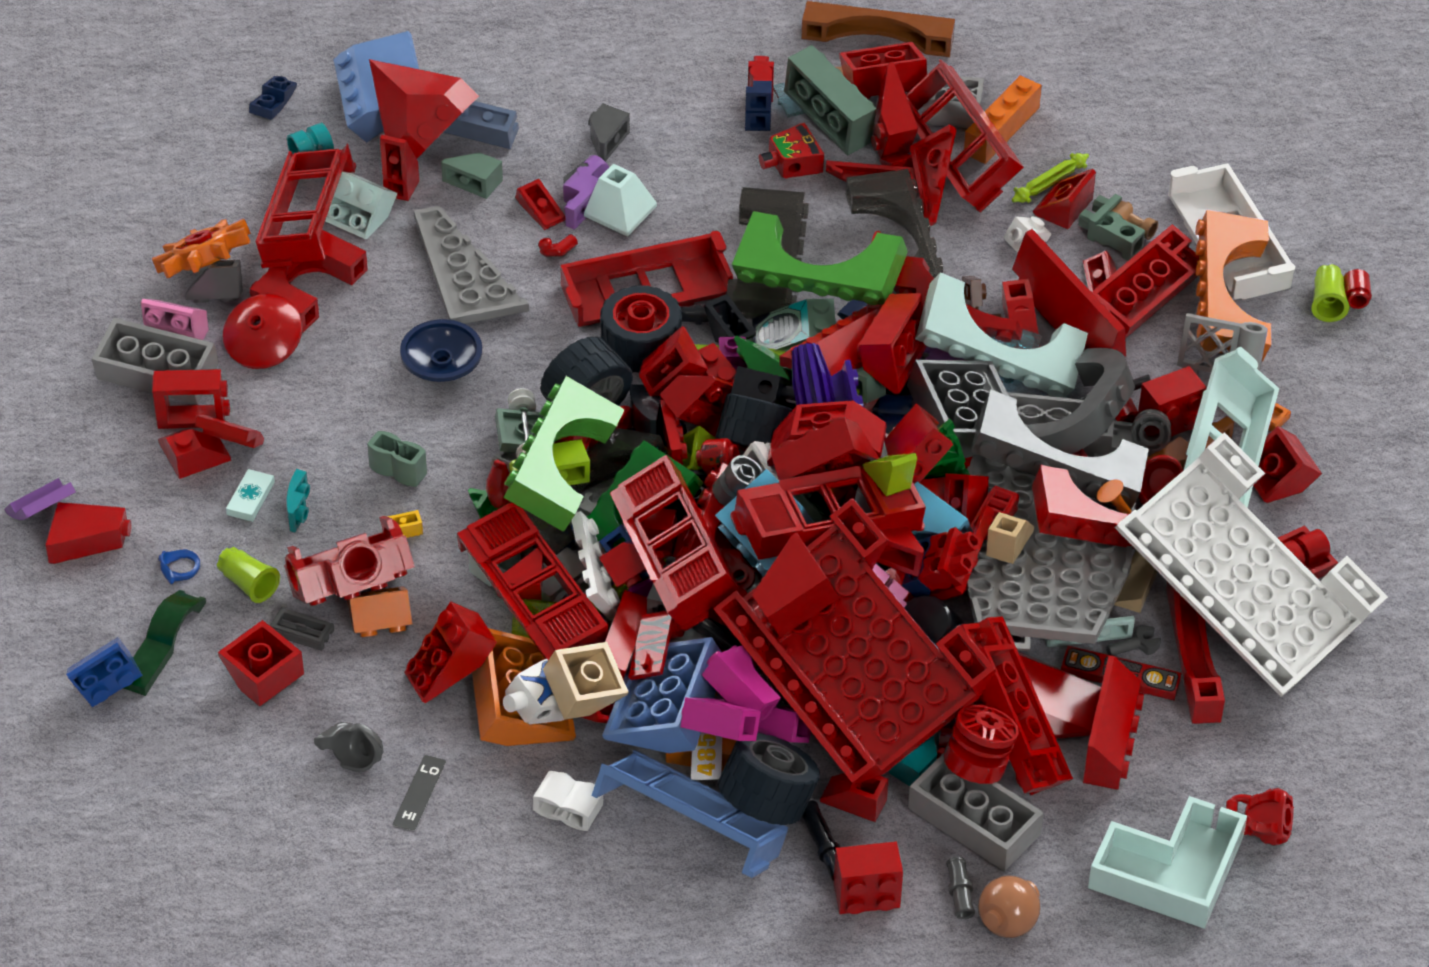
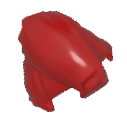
[486,459,511,509]

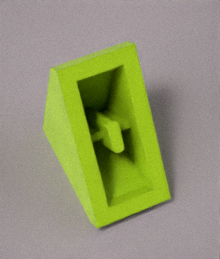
[863,453,917,496]

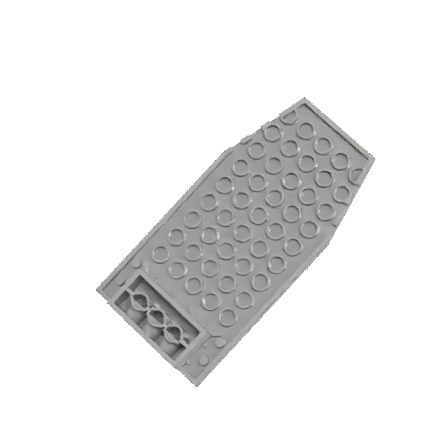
[966,392,1135,644]

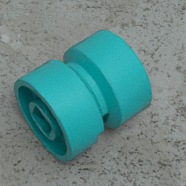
[286,122,334,154]

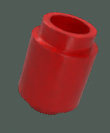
[1344,269,1372,309]

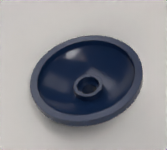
[400,319,482,382]

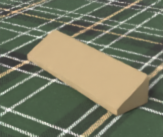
[1114,550,1158,613]

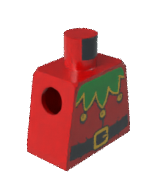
[759,122,824,179]

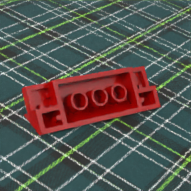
[1092,224,1199,338]
[779,304,882,376]
[960,616,1073,796]

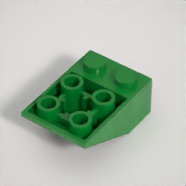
[734,336,796,409]

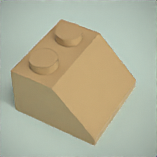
[543,642,629,720]

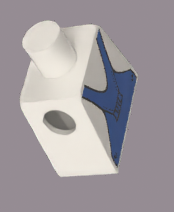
[503,659,564,724]

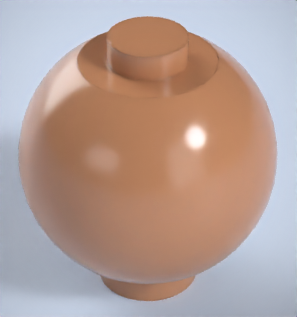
[978,876,1040,938]

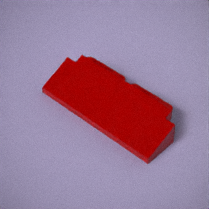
[1012,229,1126,356]

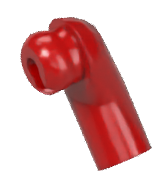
[538,234,578,257]

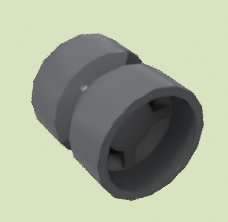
[712,456,763,506]

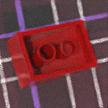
[871,62,918,158]

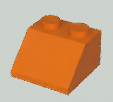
[347,586,412,637]

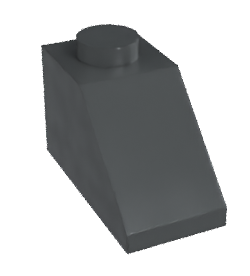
[588,103,630,162]

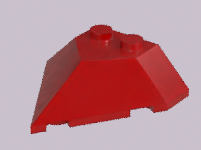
[369,59,479,159]

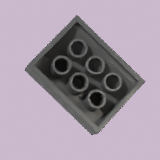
[907,360,1009,458]

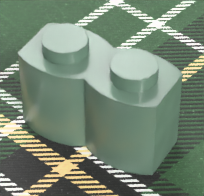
[367,431,427,487]

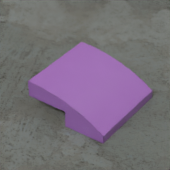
[4,478,76,520]

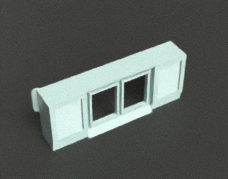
[1184,347,1279,507]

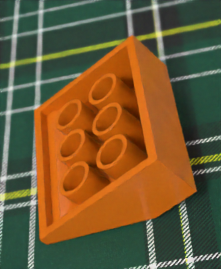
[472,628,576,746]

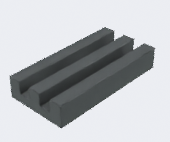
[270,607,334,651]

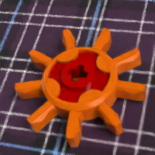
[152,219,251,278]

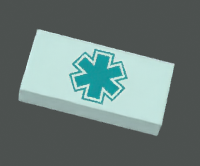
[226,469,275,522]

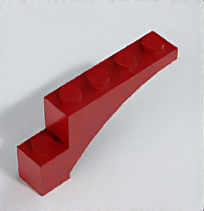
[894,256,1023,342]

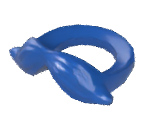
[158,549,200,584]

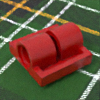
[1278,525,1338,579]

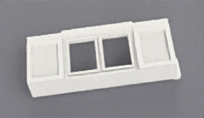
[1168,163,1295,300]

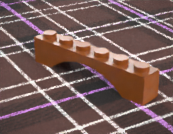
[801,1,955,57]

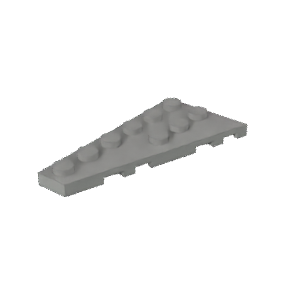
[414,206,529,324]

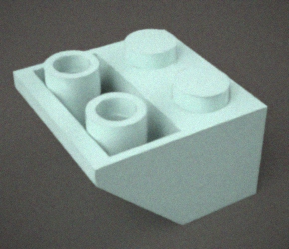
[325,171,397,239]

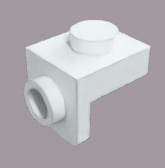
[1004,216,1051,252]

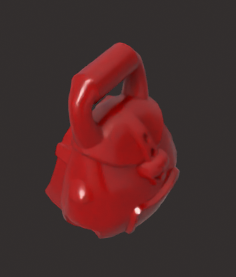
[1226,788,1294,846]

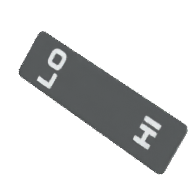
[393,755,446,831]

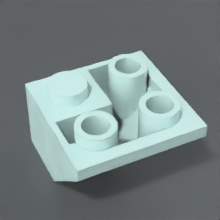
[584,164,657,237]

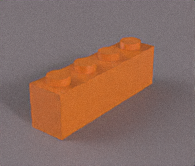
[964,75,1042,164]

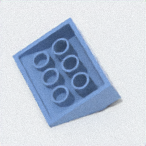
[333,31,419,143]
[602,637,721,753]

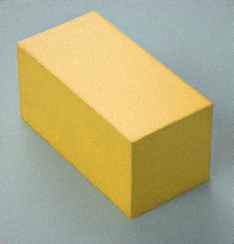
[388,510,423,538]

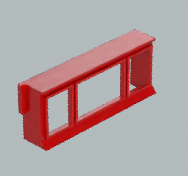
[906,59,1024,213]
[255,143,357,268]

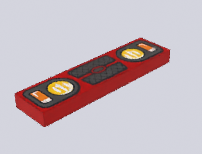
[1061,645,1182,701]

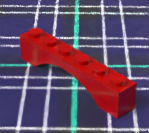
[1166,582,1225,724]

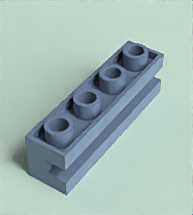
[444,101,519,149]

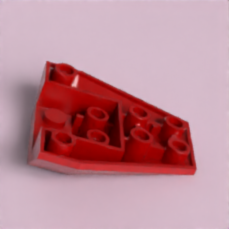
[976,651,1101,739]

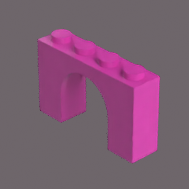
[702,645,781,721]
[680,697,811,743]

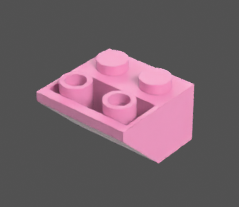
[141,299,209,340]

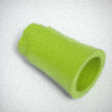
[1311,264,1349,322]
[216,547,280,603]

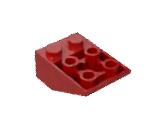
[404,601,497,703]

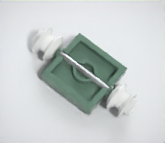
[495,388,543,458]

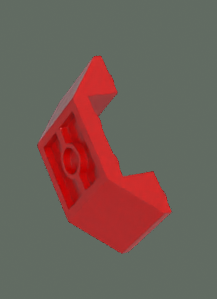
[767,400,886,466]

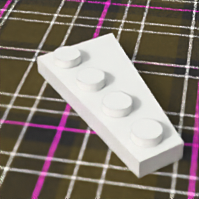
[572,511,620,621]

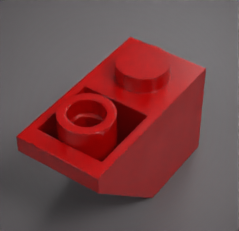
[599,541,671,588]
[820,773,888,822]

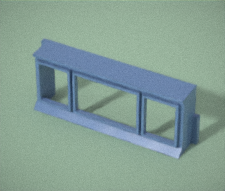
[591,750,789,878]

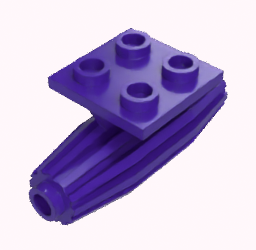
[792,343,864,407]

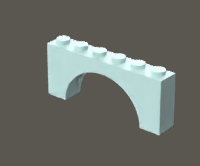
[915,272,1088,398]

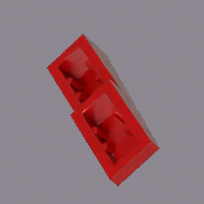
[605,590,647,680]

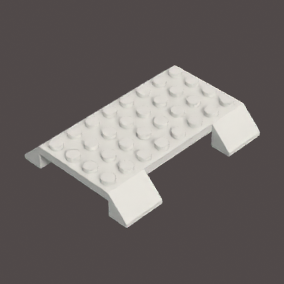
[1115,432,1388,697]

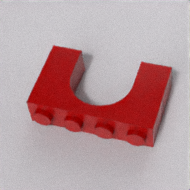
[249,230,368,333]

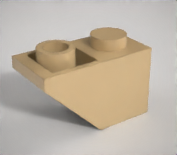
[986,512,1034,564]

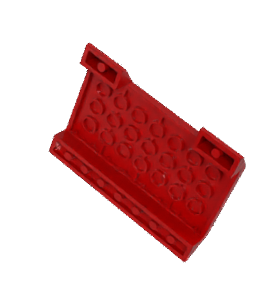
[713,498,997,785]

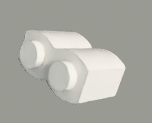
[533,771,603,831]

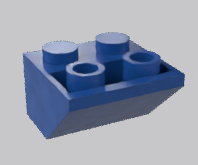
[66,637,143,707]

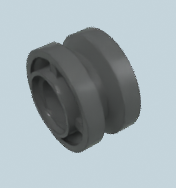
[1132,409,1171,452]

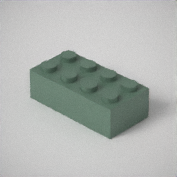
[784,45,877,156]

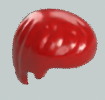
[1138,455,1183,505]

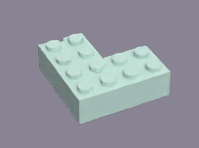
[1088,796,1247,929]

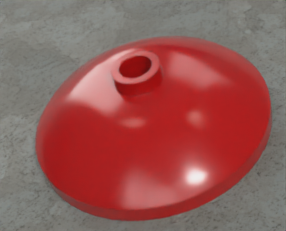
[223,294,303,369]

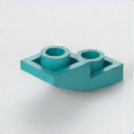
[287,469,310,533]

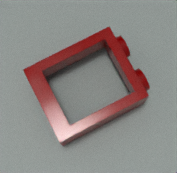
[152,369,230,429]

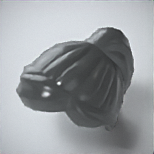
[314,722,384,773]

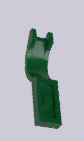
[123,590,206,696]

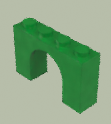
[586,440,704,553]

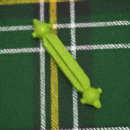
[1012,153,1089,203]

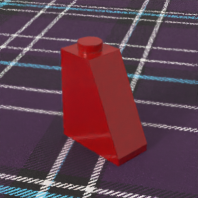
[46,502,131,564]

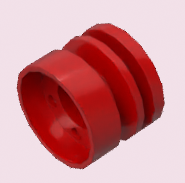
[943,705,1019,784]

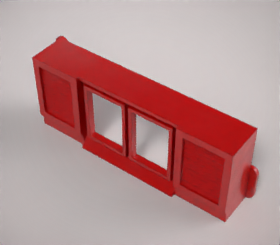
[560,231,733,327]
[610,455,740,631]
[730,465,926,560]
[457,502,608,660]

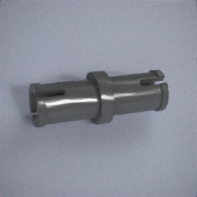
[946,857,975,919]

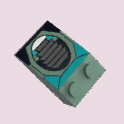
[752,298,836,351]

